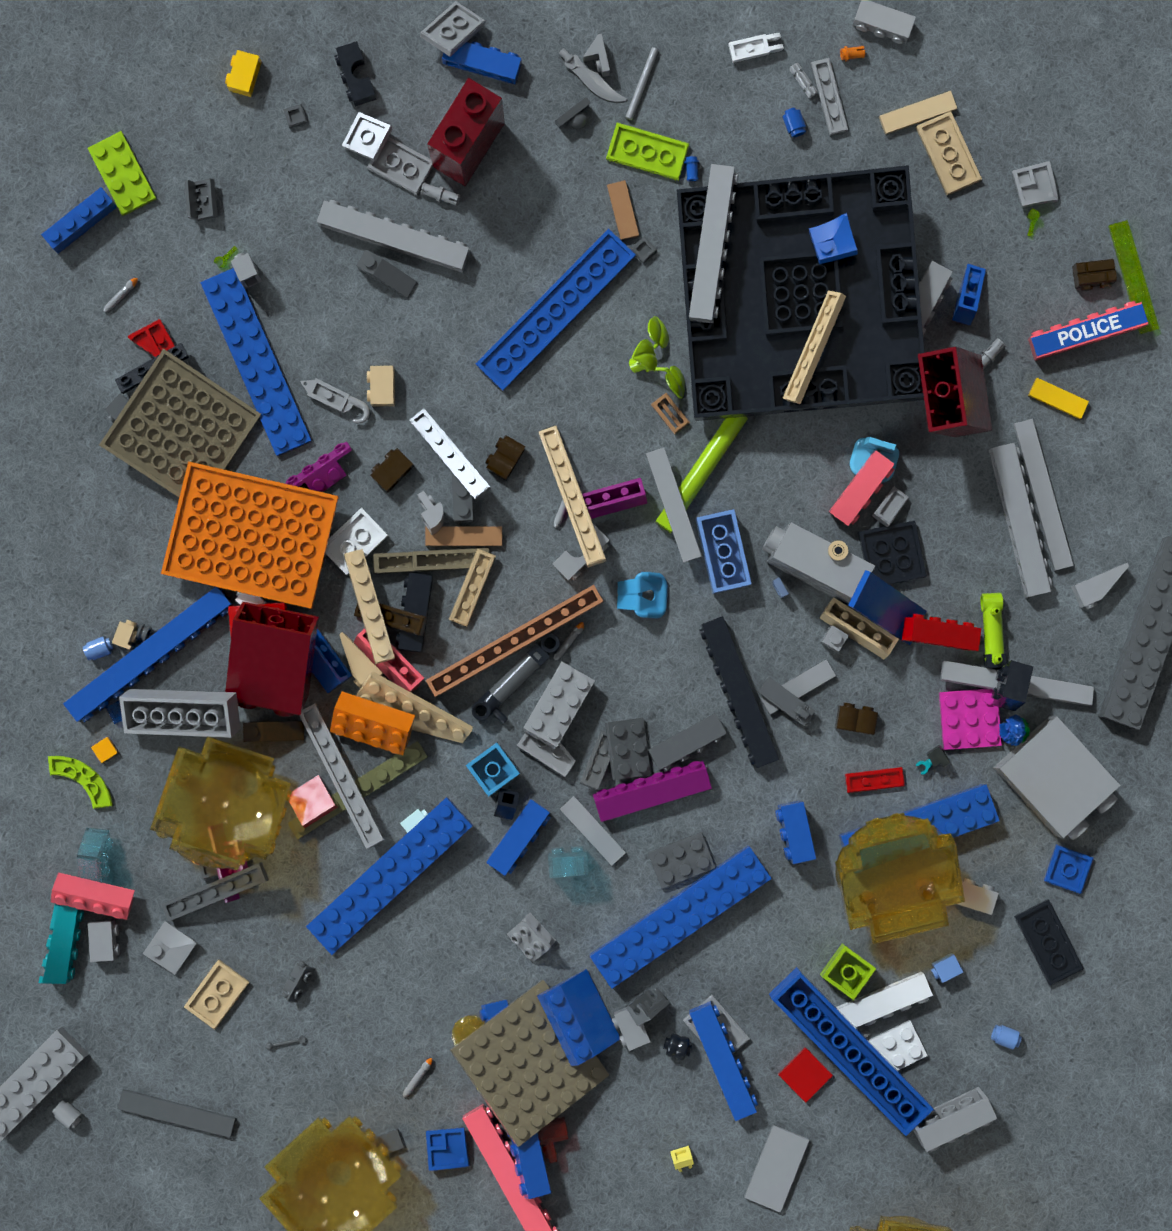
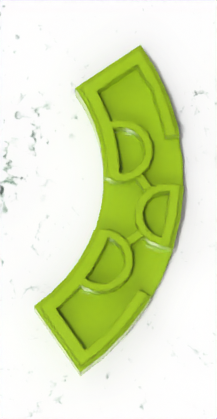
[48,756,113,809]

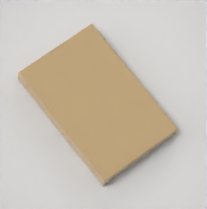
[184,959,250,1030]

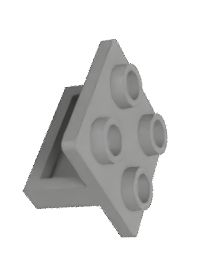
[507,912,556,962]

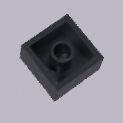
[991,660,1034,711]

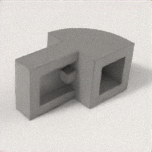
[417,491,444,535]

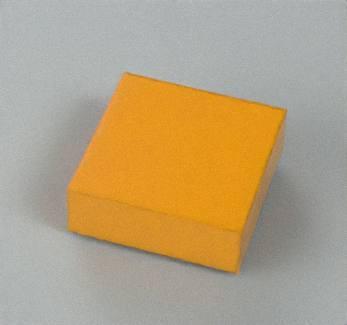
[91,737,119,763]

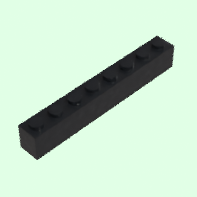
[699,616,779,768]

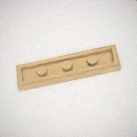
[879,91,957,135]
[449,548,496,627]

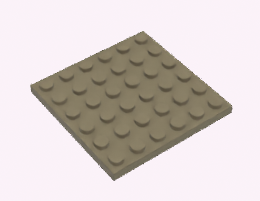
[99,349,261,497]
[450,980,609,1147]

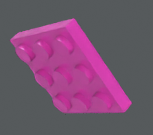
[939,689,1002,750]

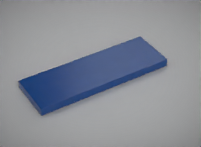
[848,570,927,645]

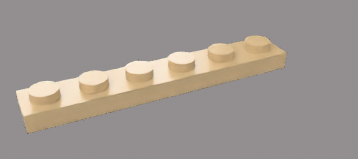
[783,291,846,404]
[344,549,395,664]

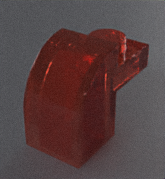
[538,1117,569,1163]

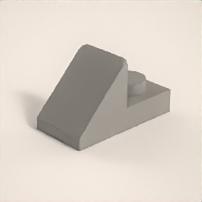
[583,34,610,77]

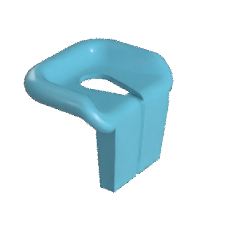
[850,437,899,483]

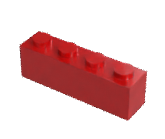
[902,614,981,651]

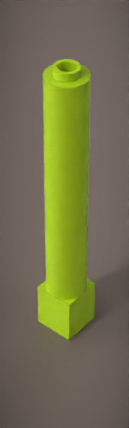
[655,417,748,533]

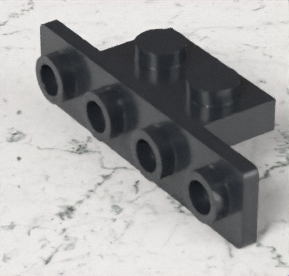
[115,343,189,394]

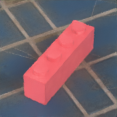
[829,450,895,526]
[354,629,424,693]
[51,872,135,920]

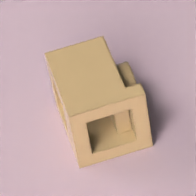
[112,620,138,650]

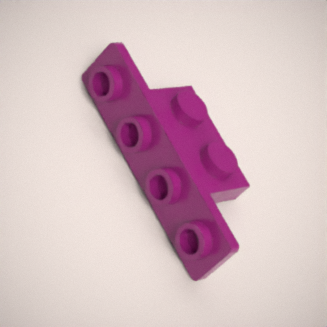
[284,442,352,492]

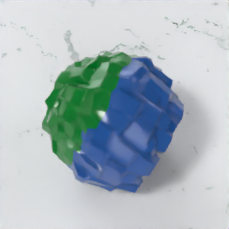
[999,714,1030,746]

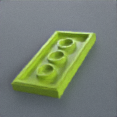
[606,123,689,181]

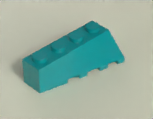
[38,903,84,984]

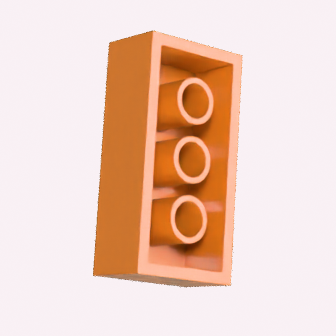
[330,691,415,756]

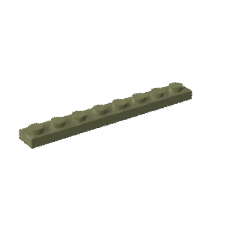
[287,741,428,840]

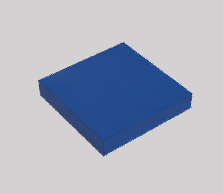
[1044,845,1093,894]

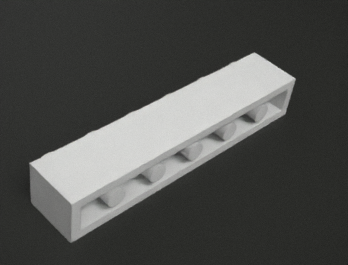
[837,972,933,1029]

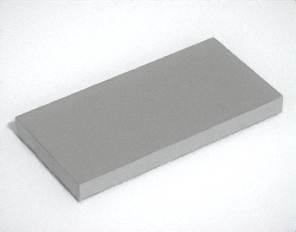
[744,1124,809,1213]

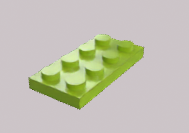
[87,131,156,216]

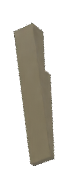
[373,548,489,574]

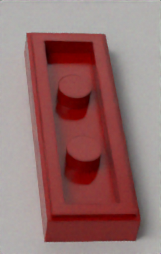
[845,767,905,793]

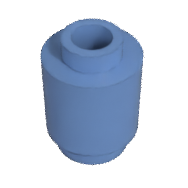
[83,636,113,660]
[991,1025,1022,1050]

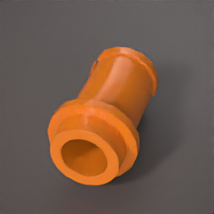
[840,46,865,62]

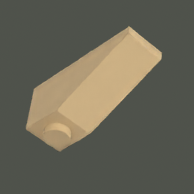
[339,632,384,688]

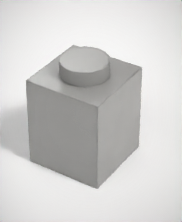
[820,625,849,652]

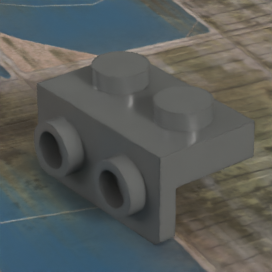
[184,178,218,221]

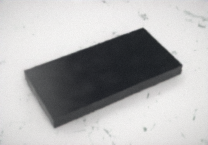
[1014,899,1084,986]

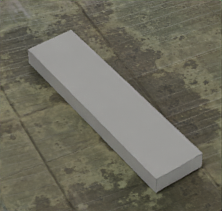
[811,58,848,136]
[760,659,836,715]
[560,796,626,866]

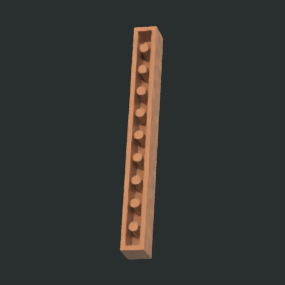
[426,585,603,697]

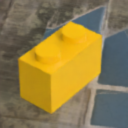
[225,50,262,97]

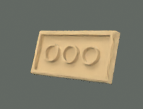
[916,111,982,196]

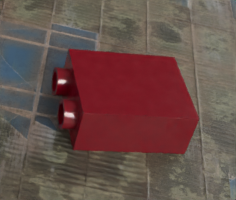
[427,77,505,187]
[918,347,992,437]
[225,601,319,717]

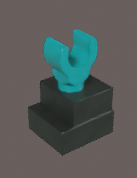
[916,745,950,775]

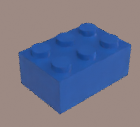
[775,800,816,864]

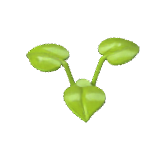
[629,316,685,399]

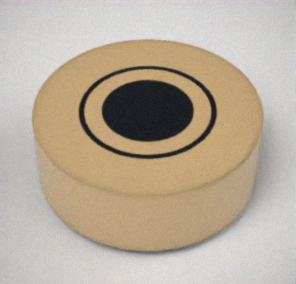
[828,541,848,561]

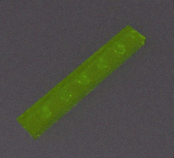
[1108,220,1159,335]

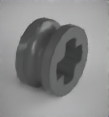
[136,623,152,642]

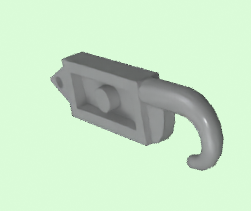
[300,378,370,424]

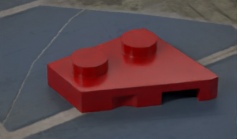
[128,319,175,357]

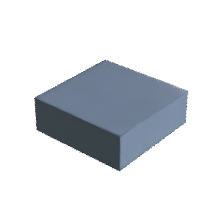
[772,578,789,598]

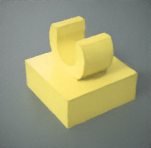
[670,1146,694,1172]

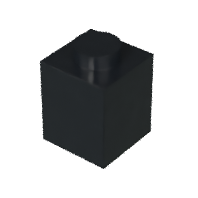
[494,788,519,820]

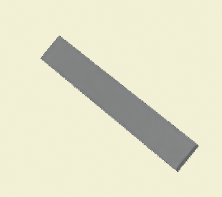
[646,448,701,563]

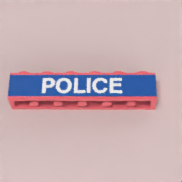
[1028,301,1148,361]

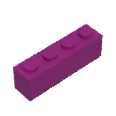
[582,478,647,519]

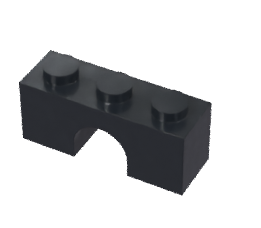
[334,41,377,107]

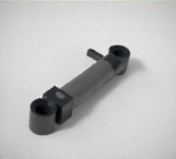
[471,633,560,724]

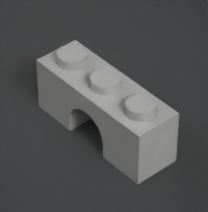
[552,524,610,581]

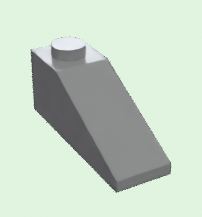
[1071,563,1129,609]

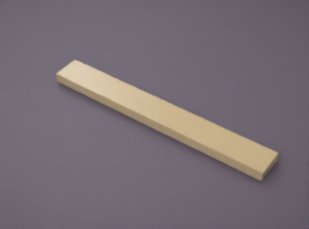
[539,426,606,568]

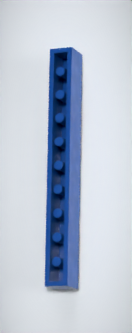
[63,587,233,723]
[480,1000,551,1199]

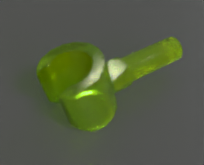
[1027,208,1040,237]
[214,246,237,268]

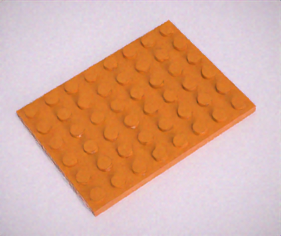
[161,461,339,609]

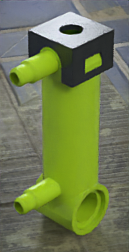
[980,593,1007,668]

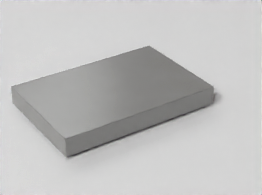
[420,1,486,56]
[367,137,433,195]
[683,994,750,1054]

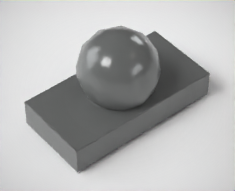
[555,97,591,130]

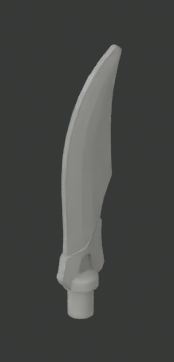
[559,48,627,102]

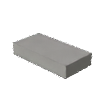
[872,486,909,527]

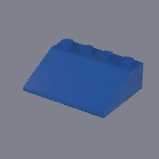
[537,969,620,1066]

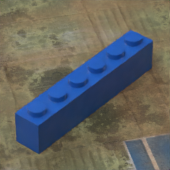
[689,1001,758,1121]

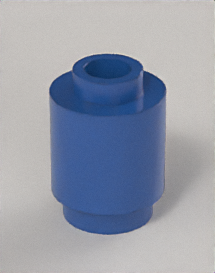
[782,108,806,138]

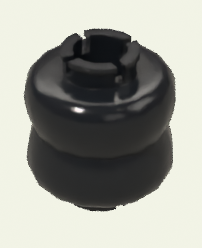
[663,1033,693,1060]

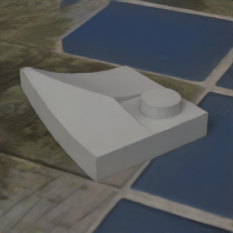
[1012,161,1058,208]
[143,921,197,975]

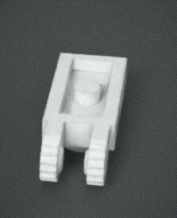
[728,33,784,63]

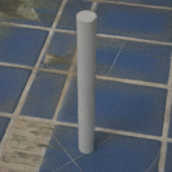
[625,47,659,121]

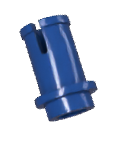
[684,156,699,181]

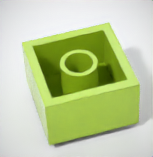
[820,943,876,1000]

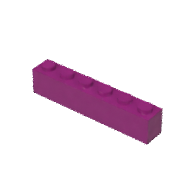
[593,761,712,822]

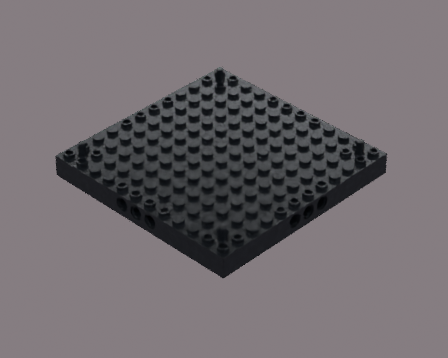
[677,165,924,421]

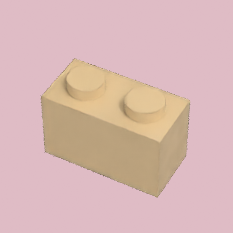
[367,366,395,407]

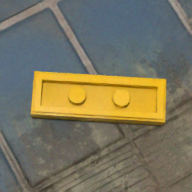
[1028,378,1089,419]

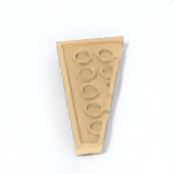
[355,671,473,743]

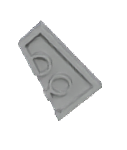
[516,733,575,778]

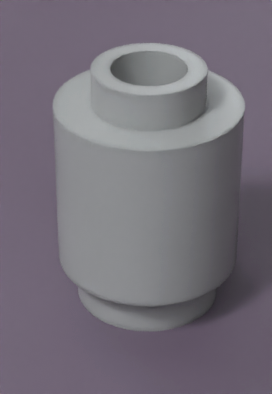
[52,1100,82,1129]

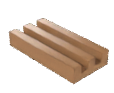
[651,393,690,435]

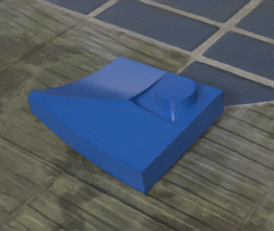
[809,213,857,264]
[426,1127,470,1171]

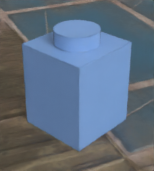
[931,953,963,983]

